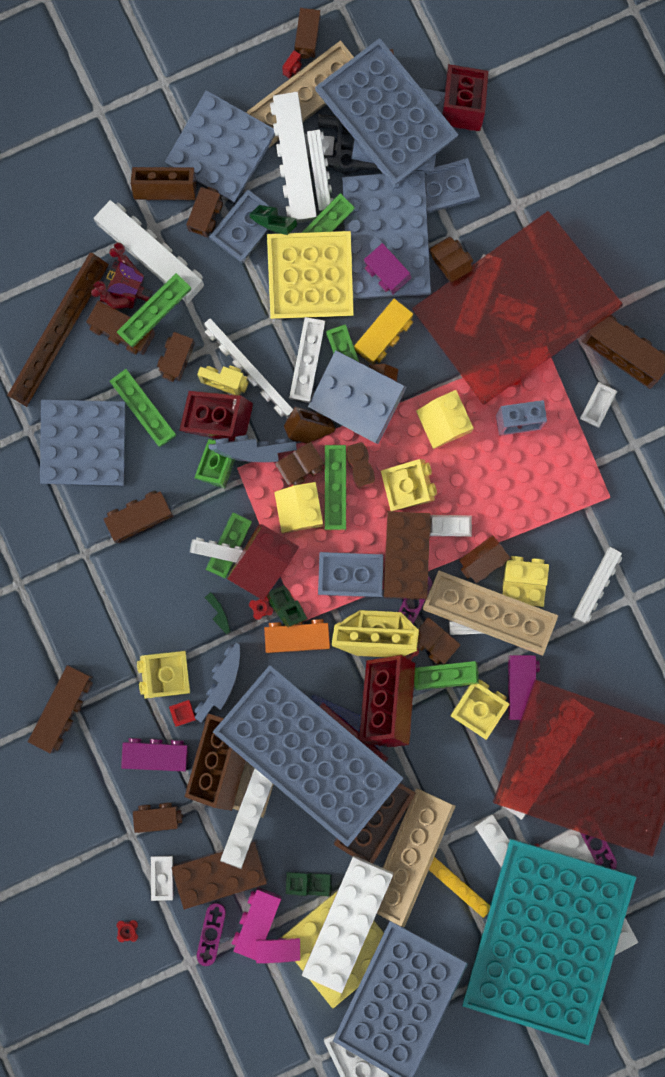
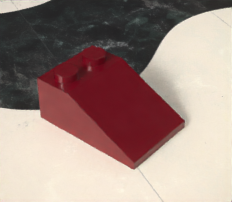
[442,64,489,132]
[179,391,254,442]
[227,524,299,600]

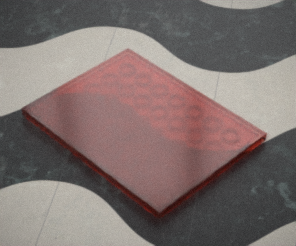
[412,211,623,405]
[493,680,665,857]

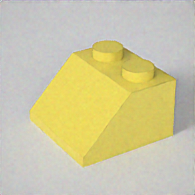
[416,390,473,449]
[274,482,323,534]

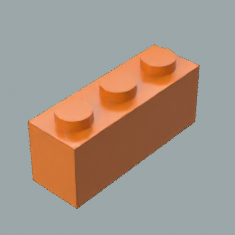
[264,619,330,653]

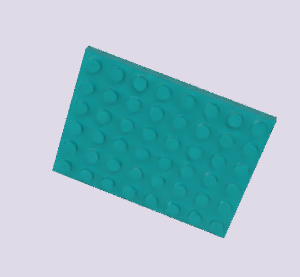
[462,838,636,1045]

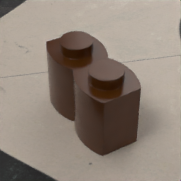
[429,236,473,282]
[275,442,325,486]
[347,442,375,490]
[417,617,460,665]

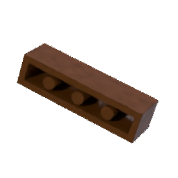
[28,665,93,754]

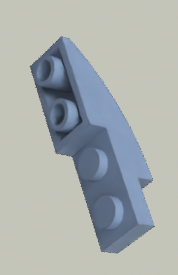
[209,435,297,462]
[194,642,241,723]

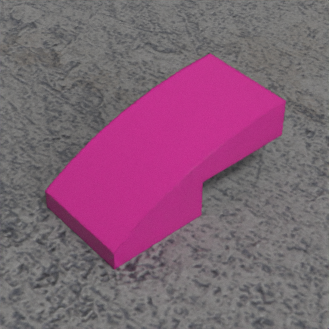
[256,938,300,963]

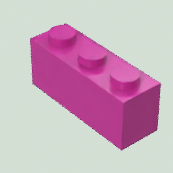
[232,887,282,960]

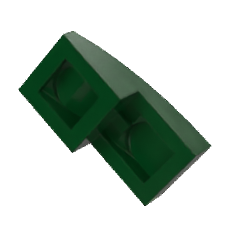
[249,205,297,235]
[267,585,307,628]
[204,592,231,635]
[285,872,332,897]

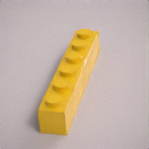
[429,856,490,918]

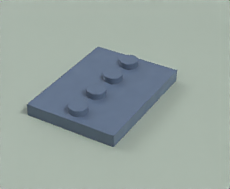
[308,350,407,444]

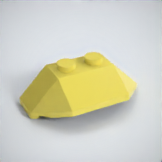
[332,610,419,657]

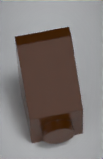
[284,407,336,443]

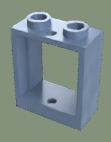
[496,400,547,436]

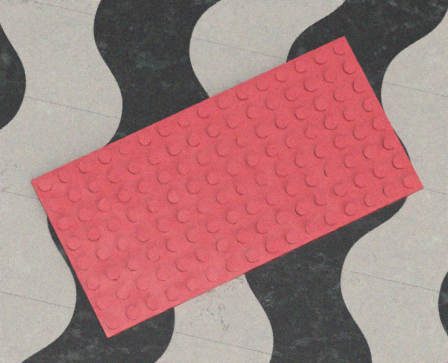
[237,344,611,622]

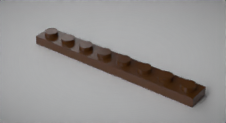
[7,253,109,407]

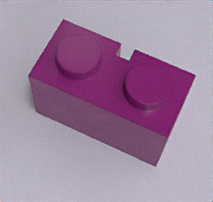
[364,243,411,295]

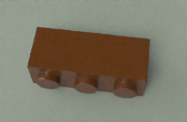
[130,167,197,200]
[86,301,155,355]
[103,490,173,543]

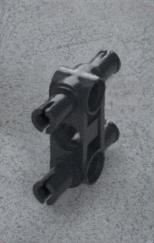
[318,114,377,175]

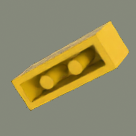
[354,299,413,364]

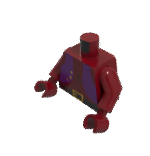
[91,242,153,309]

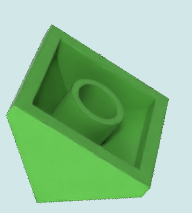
[194,439,235,489]

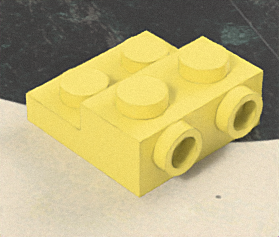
[197,366,249,396]
[381,459,437,512]
[502,556,549,607]
[137,651,190,699]
[450,679,510,740]

